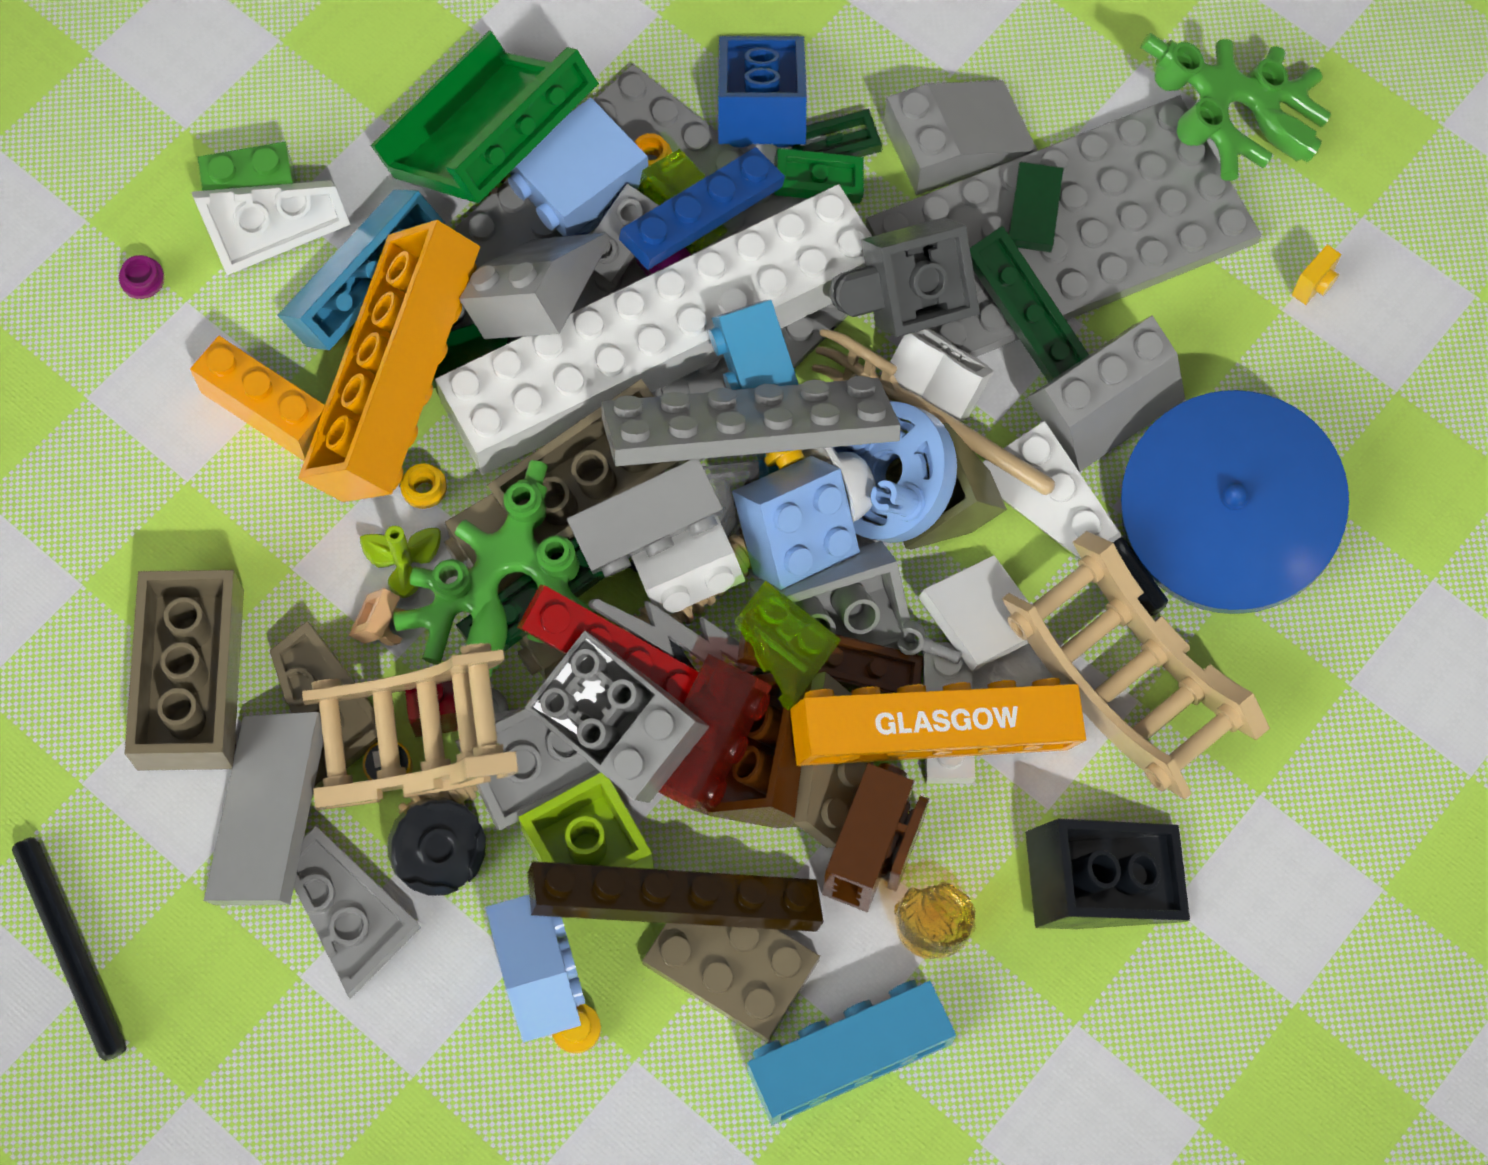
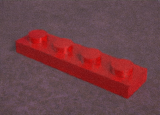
[517,585,708,711]

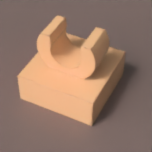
[349,588,406,646]

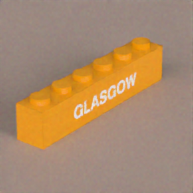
[790,678,1086,766]

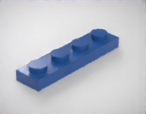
[619,147,785,270]

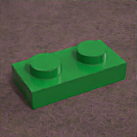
[774,148,864,204]

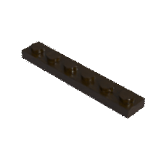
[528,861,824,932]

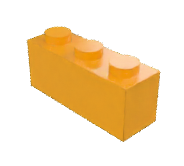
[190,335,325,461]

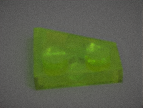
[734,580,841,710]

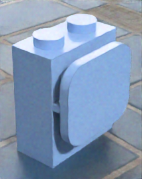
[508,98,649,236]

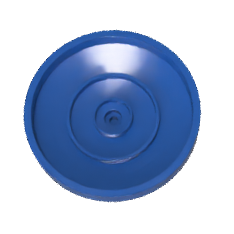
[1121,390,1349,614]

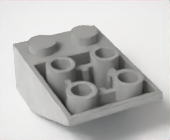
[524,631,710,803]

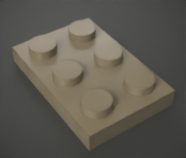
[642,923,820,1043]

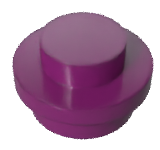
[119,255,165,299]

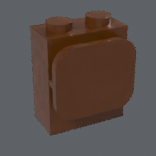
[822,763,930,913]

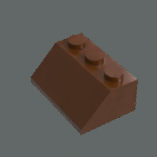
[704,669,812,828]

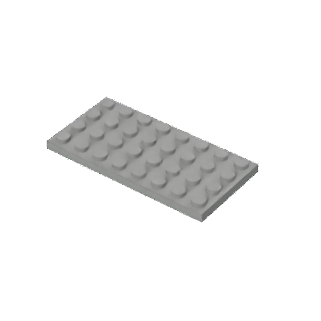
[866,95,1262,357]

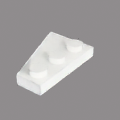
[191,180,350,275]
[983,421,1122,560]

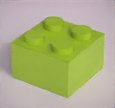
[518,773,654,869]

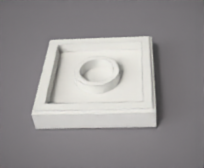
[918,555,1048,672]

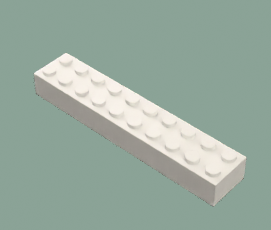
[435,184,872,476]

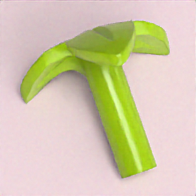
[360,526,441,598]

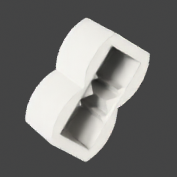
[890,328,994,422]

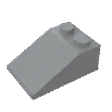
[884,80,1038,196]
[459,233,610,339]

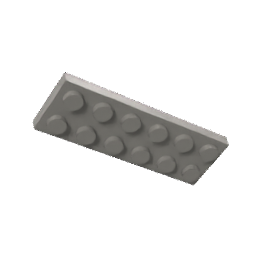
[601,376,900,466]

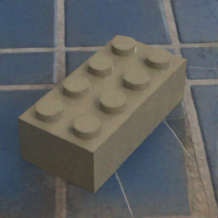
[487,379,690,544]
[124,570,244,771]

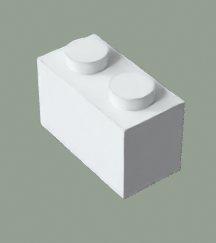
[631,516,746,615]

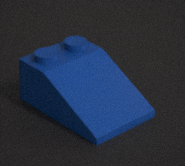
[718,36,807,148]

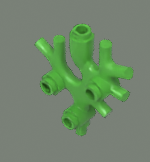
[1140,33,1331,181]
[393,460,597,677]

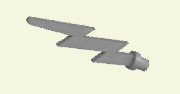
[589,599,772,675]

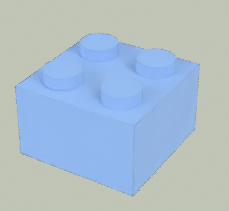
[732,456,860,590]
[485,894,586,1043]

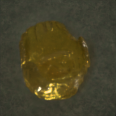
[894,882,976,959]

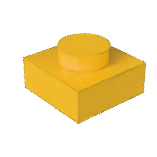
[1292,244,1342,305]

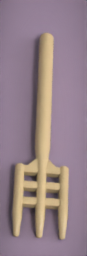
[812,329,1055,495]

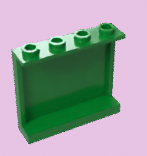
[370,31,599,204]

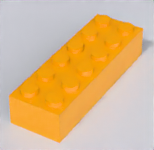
[298,220,480,502]

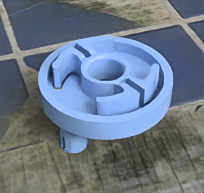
[834,401,957,543]

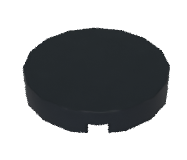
[388,797,486,896]

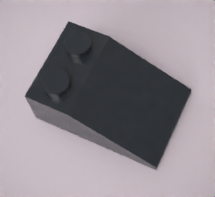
[1025,819,1190,929]

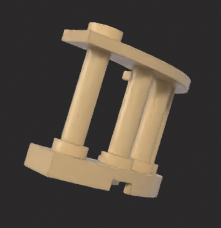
[1002,531,1270,800]
[302,643,518,811]

